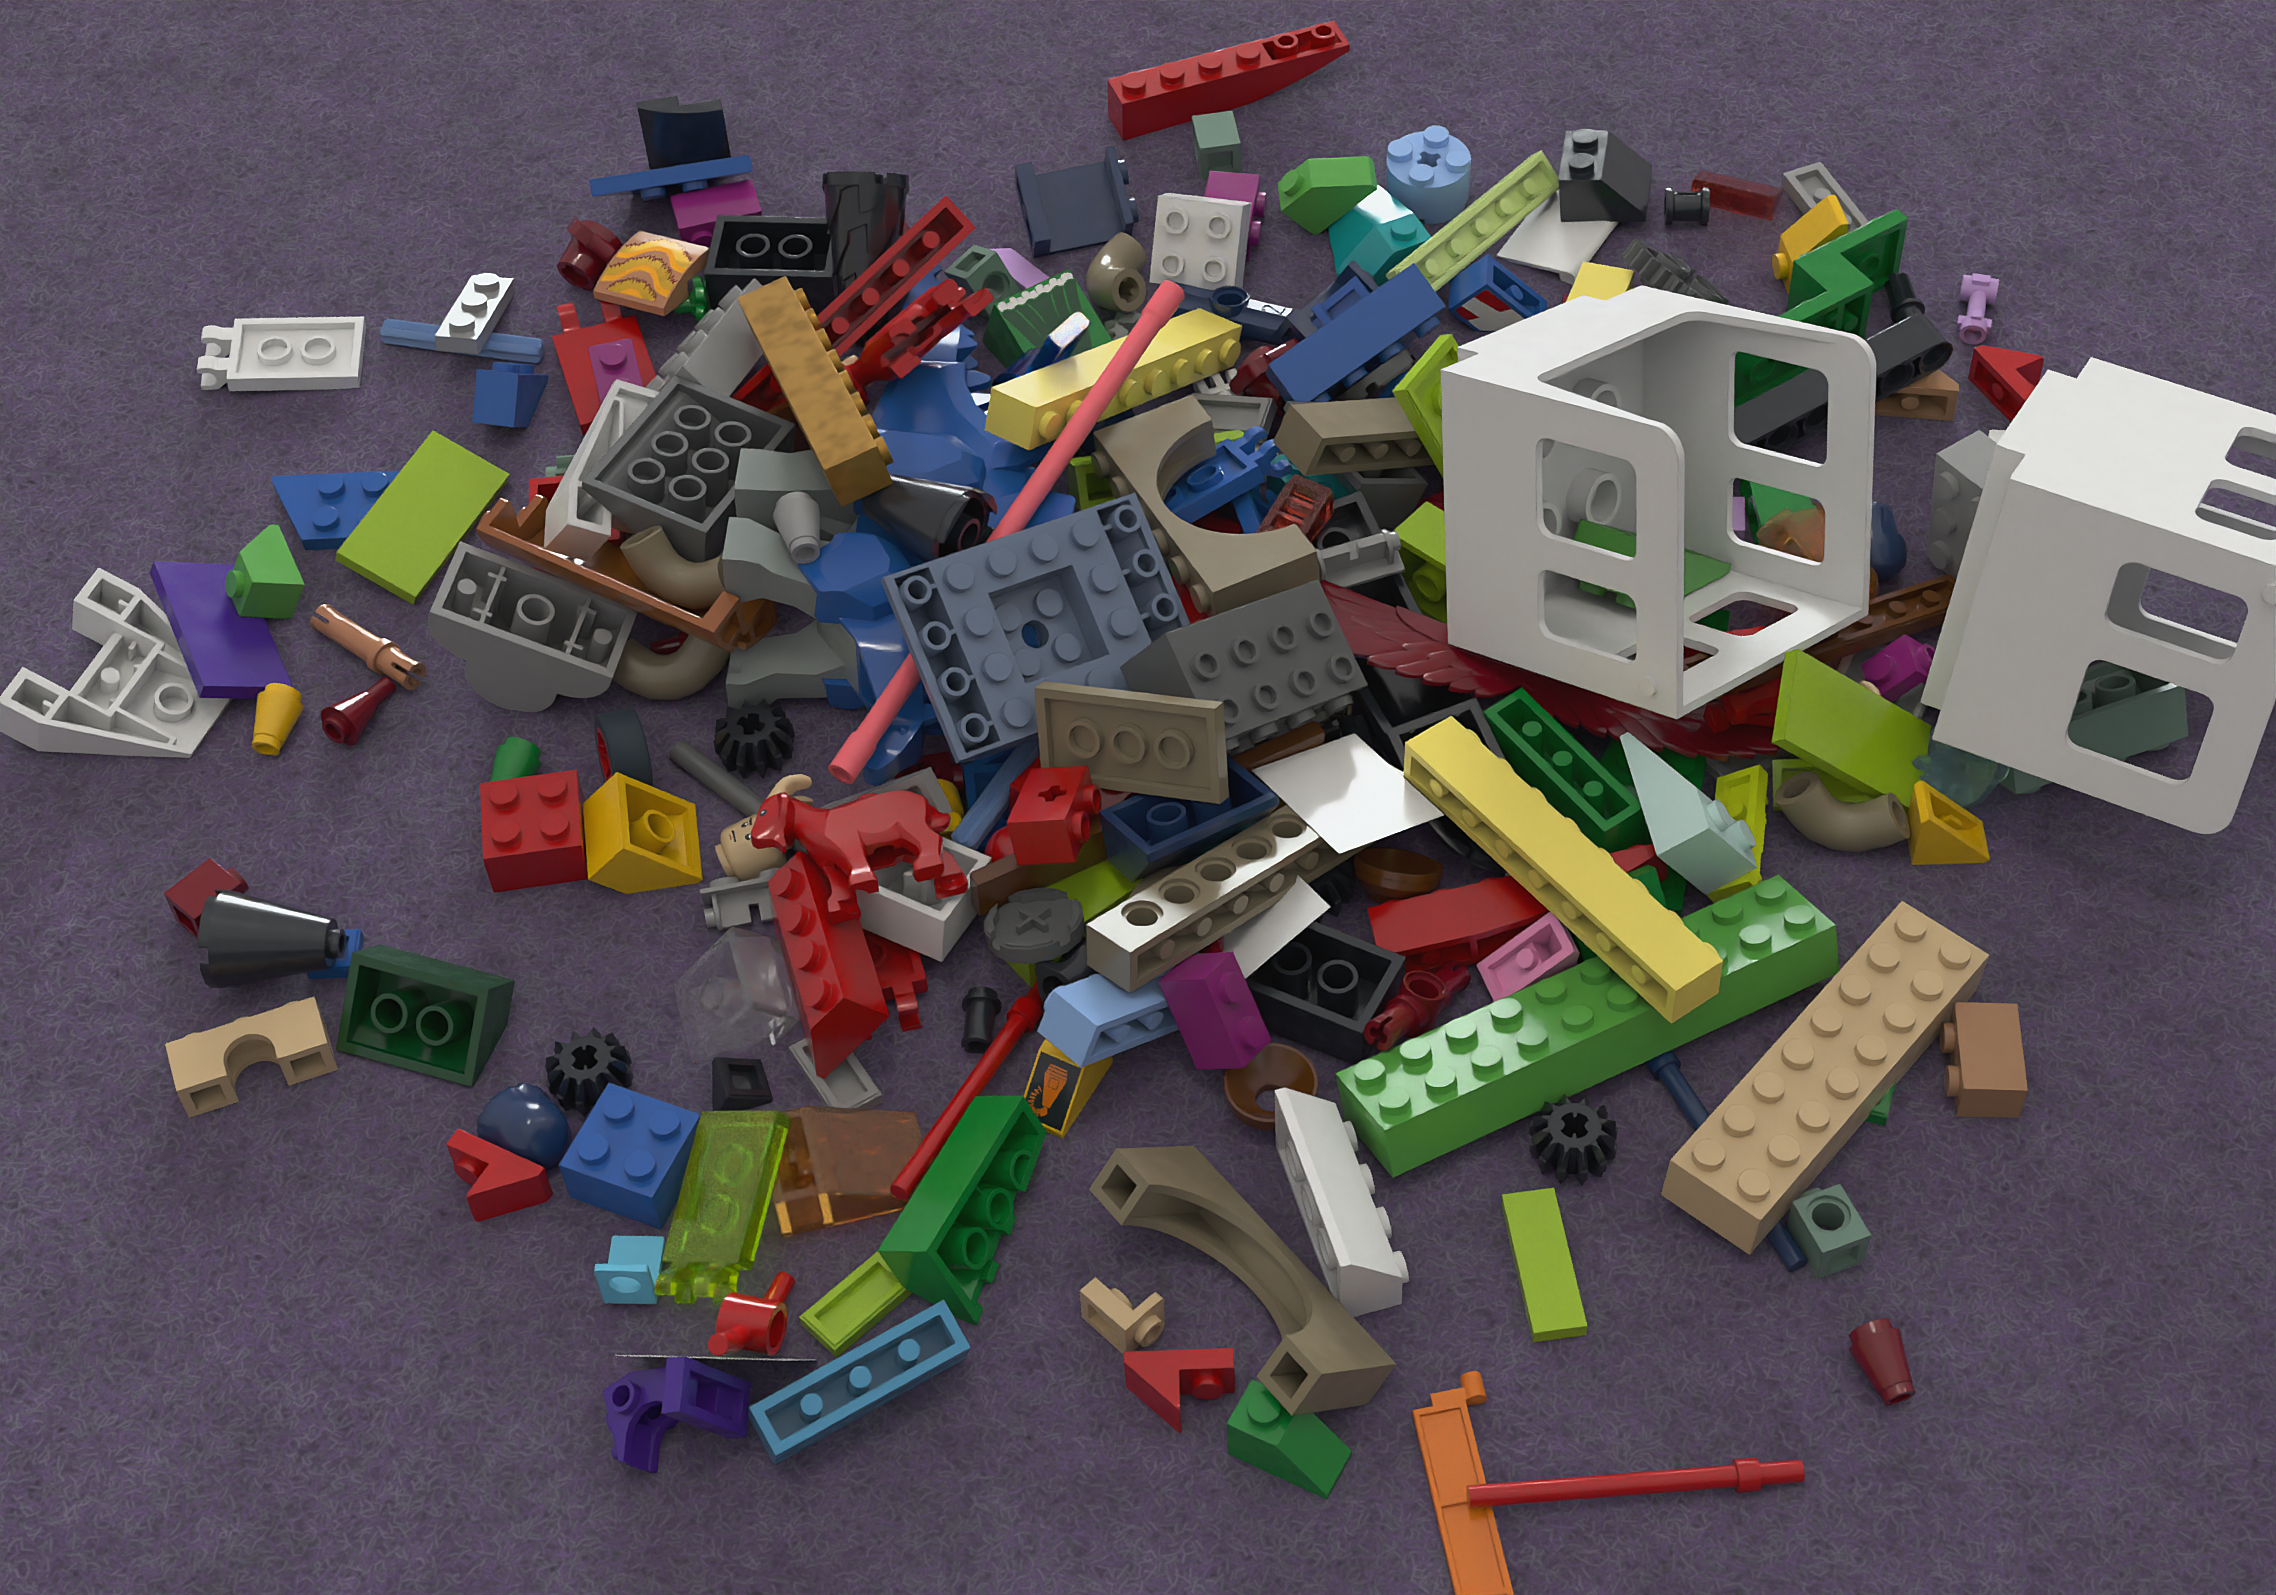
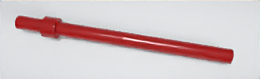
[889,980,1043,1200]
[1466,1457,1805,1508]

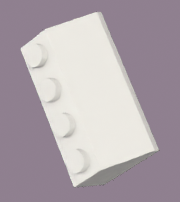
[1275,1088,1409,1317]

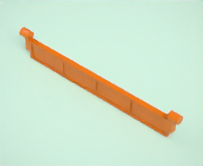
[1412,1371,1514,1595]

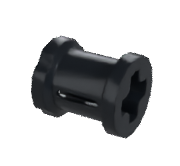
[1664,187,1710,226]

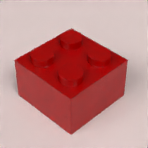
[480,769,588,893]

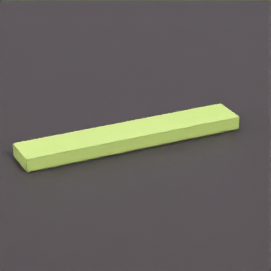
[1385,150,1559,292]

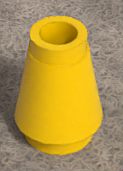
[251,683,304,756]

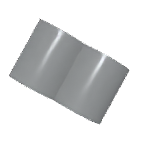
[428,542,638,713]

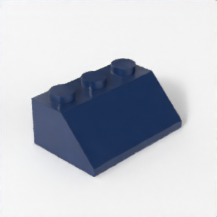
[1098,755,1280,883]

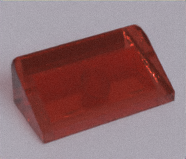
[1691,170,1784,221]

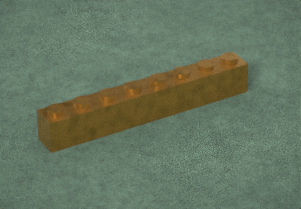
[737,276,894,507]

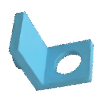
[594,1236,666,1304]

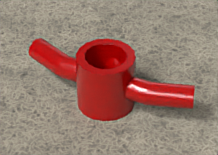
[708,1272,795,1356]

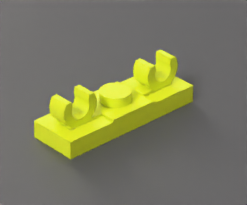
[1707,764,1769,903]

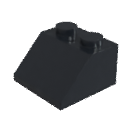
[1558,129,1652,222]

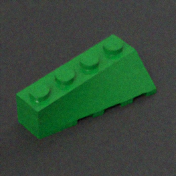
[878,1095,1047,1325]

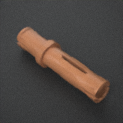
[310,604,427,690]

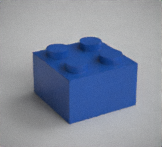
[559,1083,709,1230]

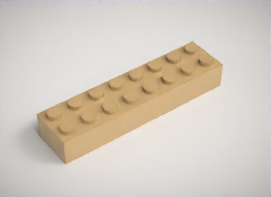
[1661,901,1989,1255]

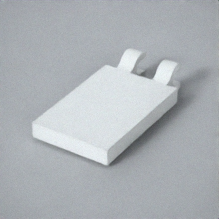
[197,316,366,391]

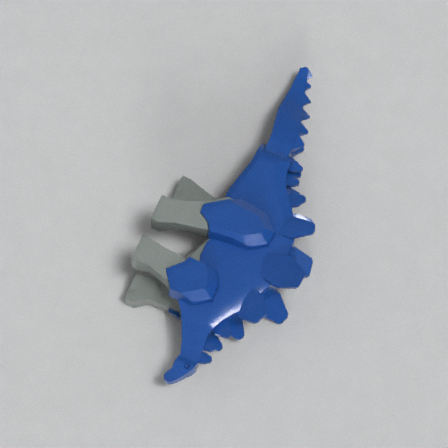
[722,264,1075,786]

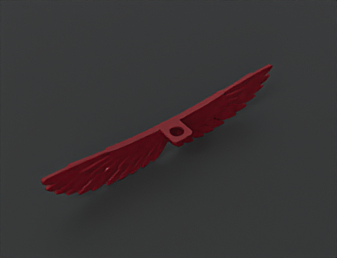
[1320,579,1783,762]

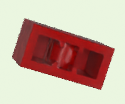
[1006,765,1102,865]

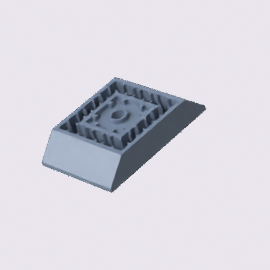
[880,493,1190,763]

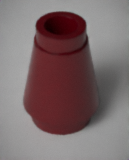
[1849,1318,1916,1406]

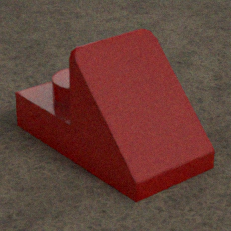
[1968,345,2044,422]
[446,1128,553,1222]
[1123,1348,1235,1433]

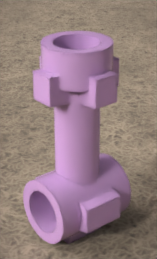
[1956,273,1999,344]

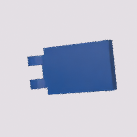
[1164,426,1293,524]

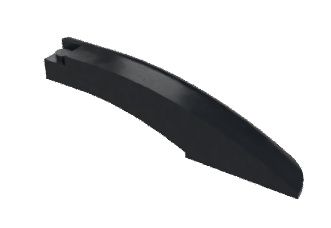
[1275,491,1508,873]

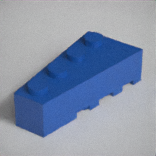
[1265,263,1445,402]

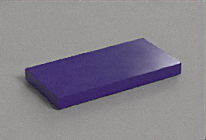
[150,561,293,699]

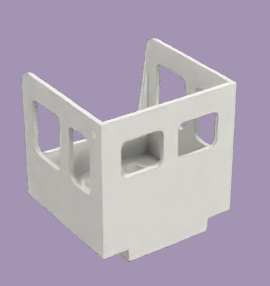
[1441,285,1876,719]
[1920,357,2276,834]

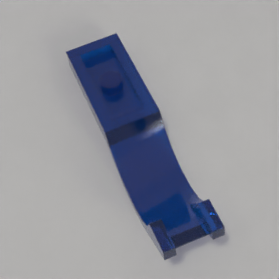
[991,310,1091,388]

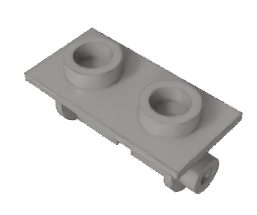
[1316,529,1405,588]
[700,867,781,931]

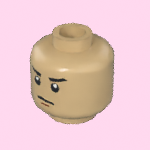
[715,814,792,882]

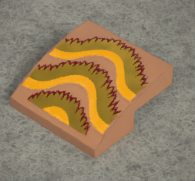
[593,231,710,316]

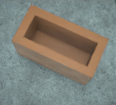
[1940,1002,2028,1118]

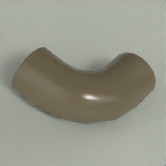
[1085,232,1148,312]
[620,525,725,610]
[612,635,731,700]
[1775,771,1911,853]

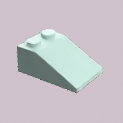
[1620,732,1757,895]

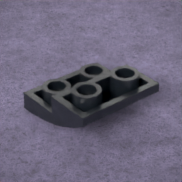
[636,95,731,170]

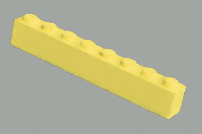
[985,308,1242,450]
[1404,716,1723,1024]

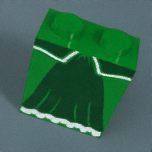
[982,269,1112,379]

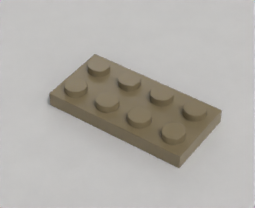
[1035,681,1229,804]

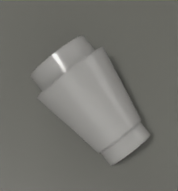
[773,492,821,564]

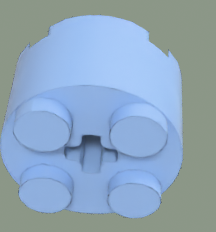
[1386,125,1471,224]

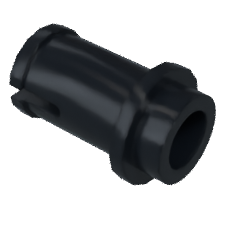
[961,986,1002,1054]

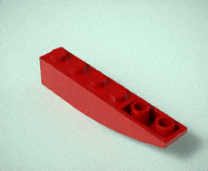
[1107,21,1350,141]
[1367,844,1667,973]

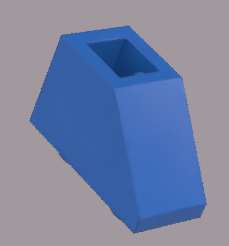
[472,362,549,427]

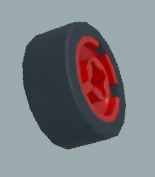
[594,708,653,787]

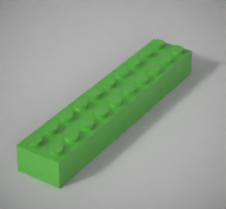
[1335,875,1839,1178]

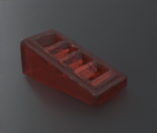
[1256,474,1334,543]

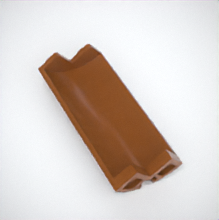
[476,494,778,653]

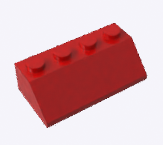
[768,850,890,1079]

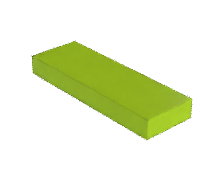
[1501,1187,1587,1342]

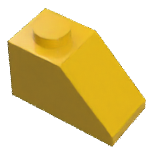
[1772,195,1849,294]

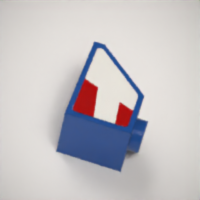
[1448,254,1547,332]

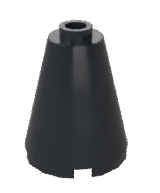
[861,473,997,563]
[198,889,346,989]

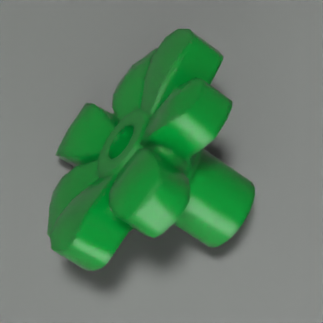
[674,276,709,322]

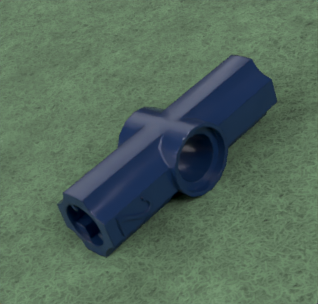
[1170,282,1293,346]

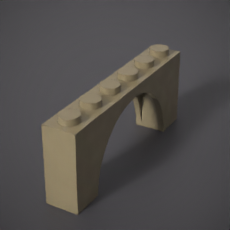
[1091,395,1320,618]
[1089,1145,1397,1416]

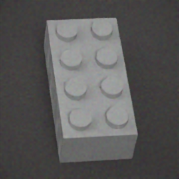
[645,278,763,397]

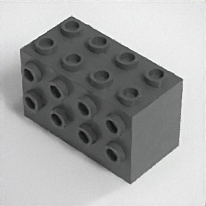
[1120,580,1368,757]

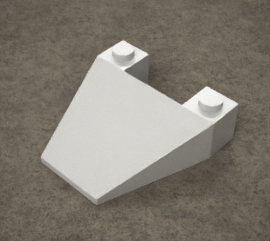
[544,379,723,561]
[0,567,232,758]

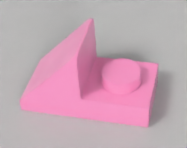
[1476,912,1580,1002]

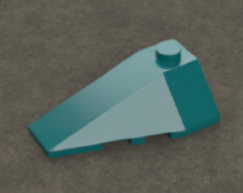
[1328,185,1431,287]

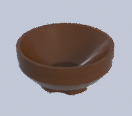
[1353,847,1443,903]
[1224,1043,1318,1131]

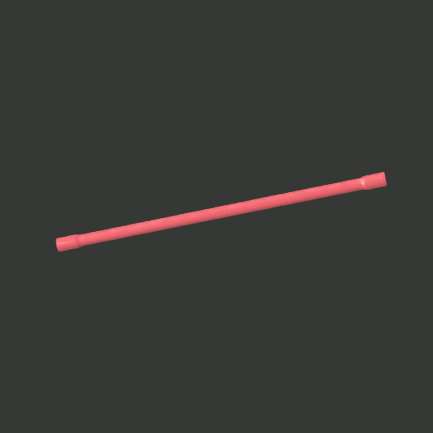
[828,280,1185,784]

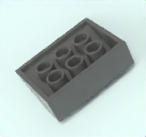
[582,375,795,563]

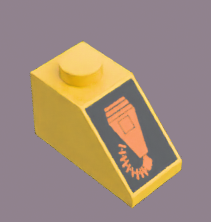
[1024,1039,1113,1139]

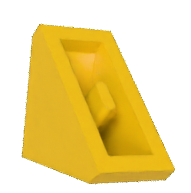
[1907,780,1990,865]

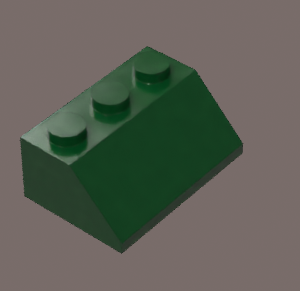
[336,944,515,1087]

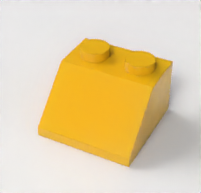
[583,772,703,894]

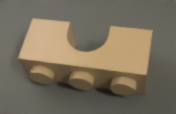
[165,996,338,1118]

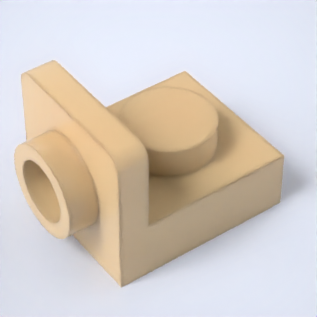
[1080,1277,1165,1354]

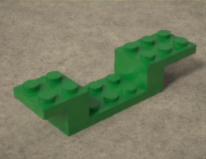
[1734,209,1908,408]

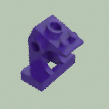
[603,1356,751,1473]

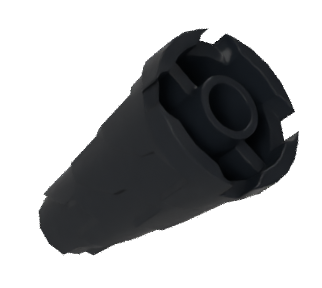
[822,171,909,341]

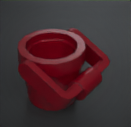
[557,217,623,291]
[1229,337,1299,416]

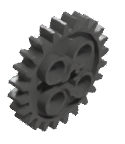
[1621,238,1729,305]

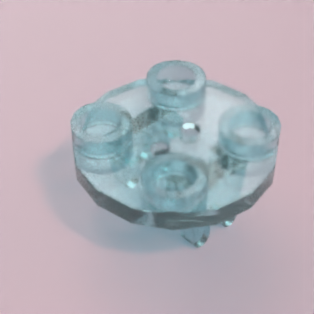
[1912,726,2010,810]

